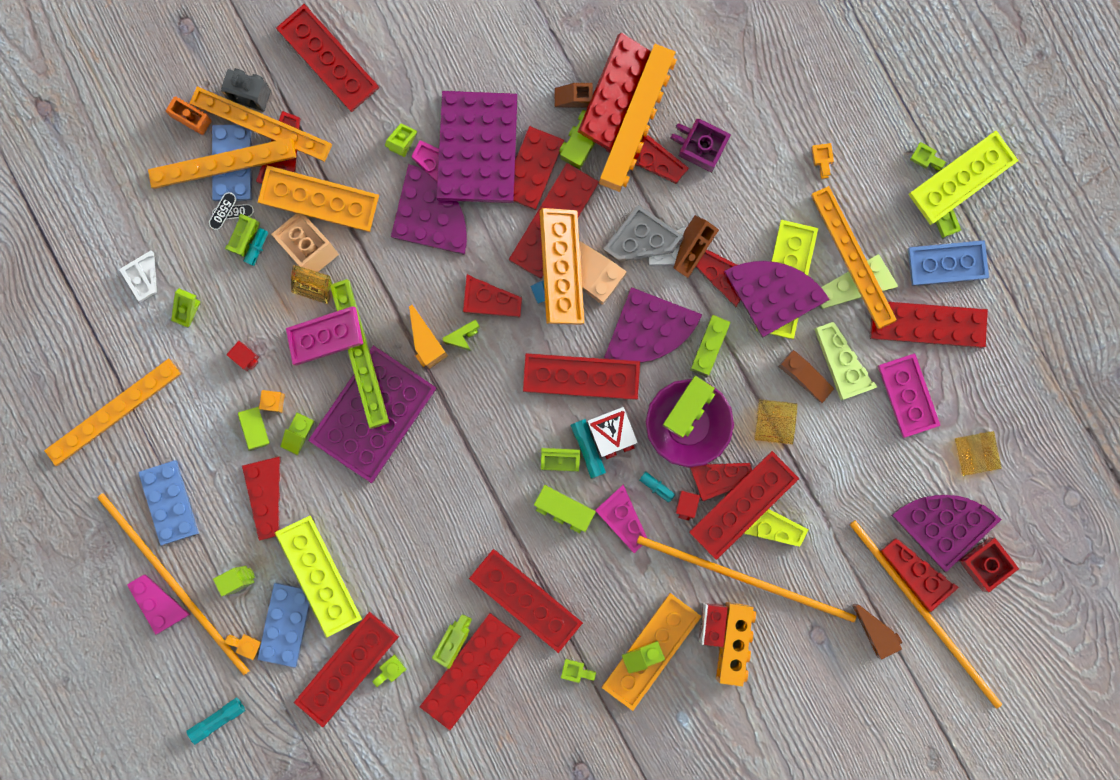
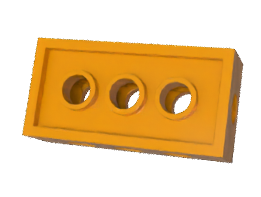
[716,602,756,687]

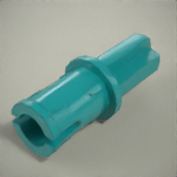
[243,228,268,266]
[639,471,675,503]

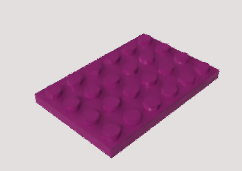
[437,91,518,203]
[308,345,437,484]

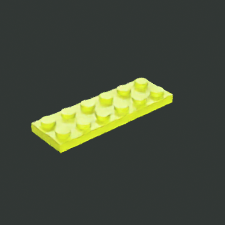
[908,131,1018,225]
[756,220,818,340]
[275,515,362,638]

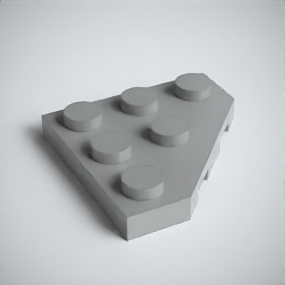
[603,205,684,262]

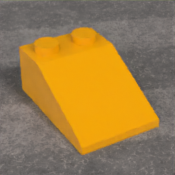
[409,305,448,369]

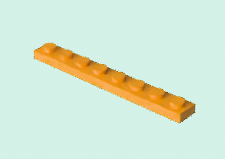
[189,86,332,162]
[148,138,296,189]
[811,186,897,329]
[44,358,181,466]

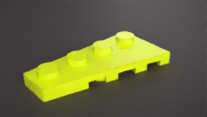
[744,509,809,547]

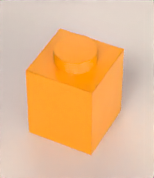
[259,390,285,413]

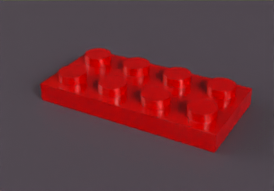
[513,126,564,210]

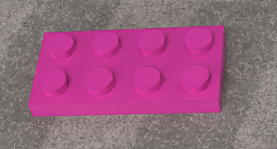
[286,306,363,366]
[878,353,941,438]

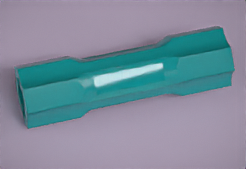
[570,419,606,479]
[186,697,246,745]

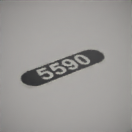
[209,192,236,230]
[212,204,254,219]

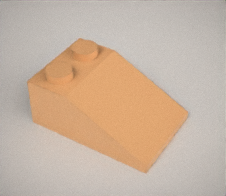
[271,213,339,279]
[579,241,626,305]

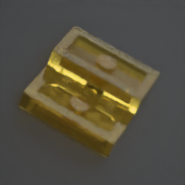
[291,265,332,304]
[754,399,797,444]
[955,431,1002,476]

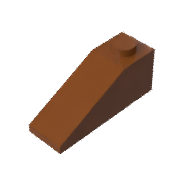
[673,215,719,278]
[778,350,834,403]
[852,603,902,660]

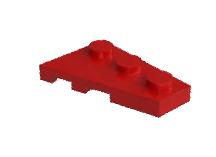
[696,250,740,307]
[463,274,522,317]
[689,463,752,501]

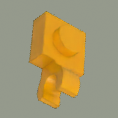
[811,143,834,179]
[224,634,261,660]

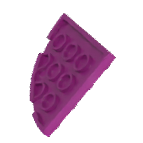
[391,164,467,255]
[724,261,830,338]
[604,287,702,363]
[891,495,1002,572]

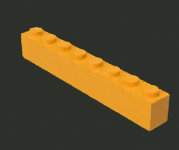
[599,44,677,192]

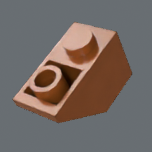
[555,83,593,108]

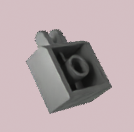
[221,68,271,111]

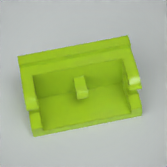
[225,214,260,257]
[238,407,270,451]
[541,448,580,471]

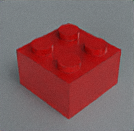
[959,537,1019,593]

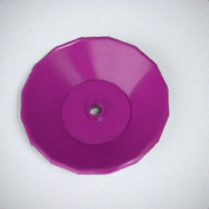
[645,379,734,468]

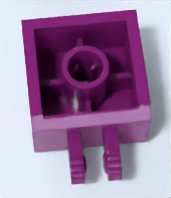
[670,118,731,173]

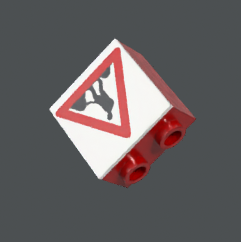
[587,407,638,460]
[698,603,728,647]

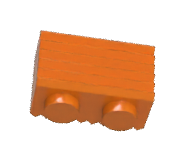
[165,96,212,135]

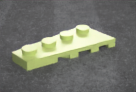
[820,254,898,309]
[814,322,877,400]

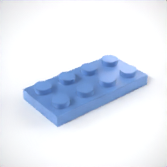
[212,125,252,201]
[908,240,989,286]
[138,460,199,546]
[257,583,310,668]

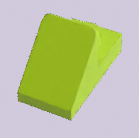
[385,123,417,157]
[171,288,200,328]
[442,319,480,351]
[280,413,315,455]
[622,641,665,673]

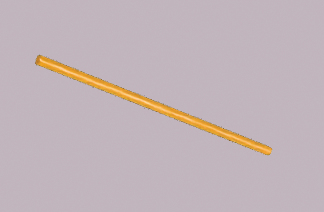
[97,493,250,676]
[849,520,1002,709]
[637,536,857,623]

